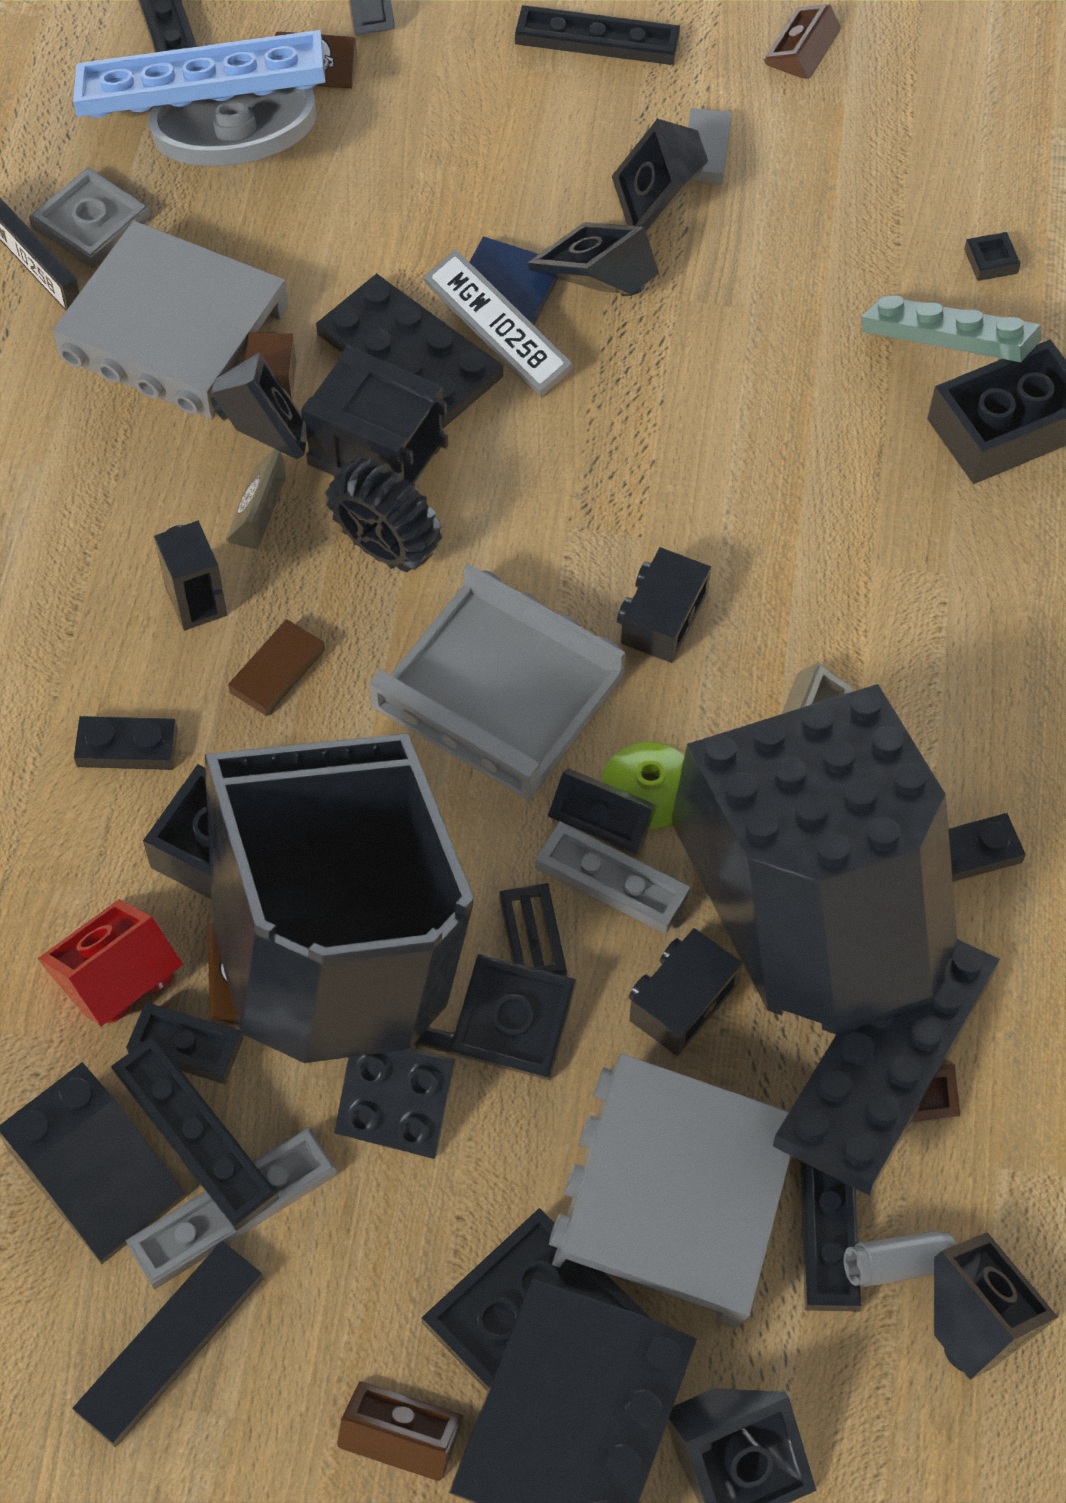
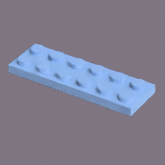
[73,30,325,118]

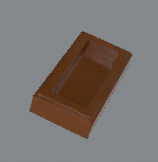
[228,619,325,716]

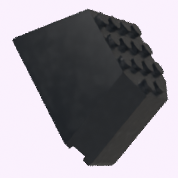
[672,684,957,1035]
[205,733,474,1063]

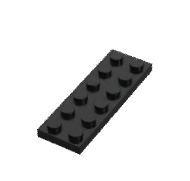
[773,939,1000,1196]

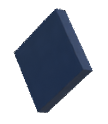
[469,236,558,325]

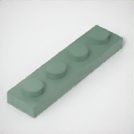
[861,295,1042,362]

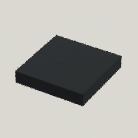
[450,954,577,1081]

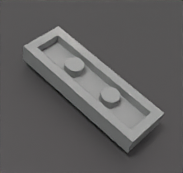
[535,821,691,935]

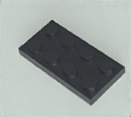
[316,273,504,429]

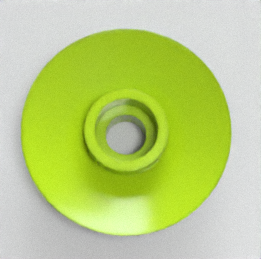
[602,742,684,829]

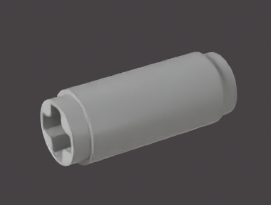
[844,1231,956,1287]

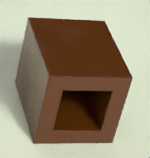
[246,331,296,399]

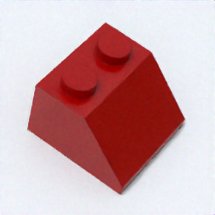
[38,899,184,1026]

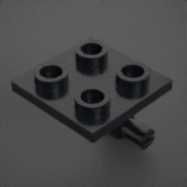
[334,1027,456,1159]

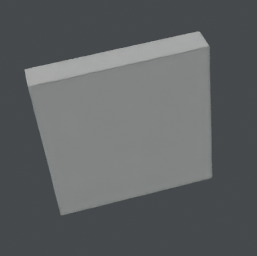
[29,167,151,268]

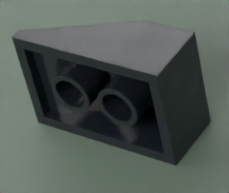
[0,1062,187,1264]

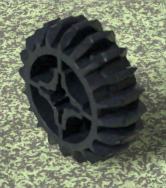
[325,457,442,572]

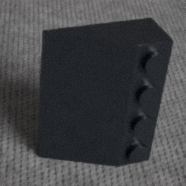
[448,1279,697,1503]

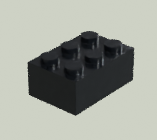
[927,339,1066,484]

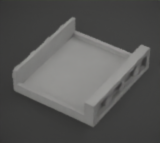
[52,220,288,420]
[369,563,625,801]
[549,1053,791,1329]

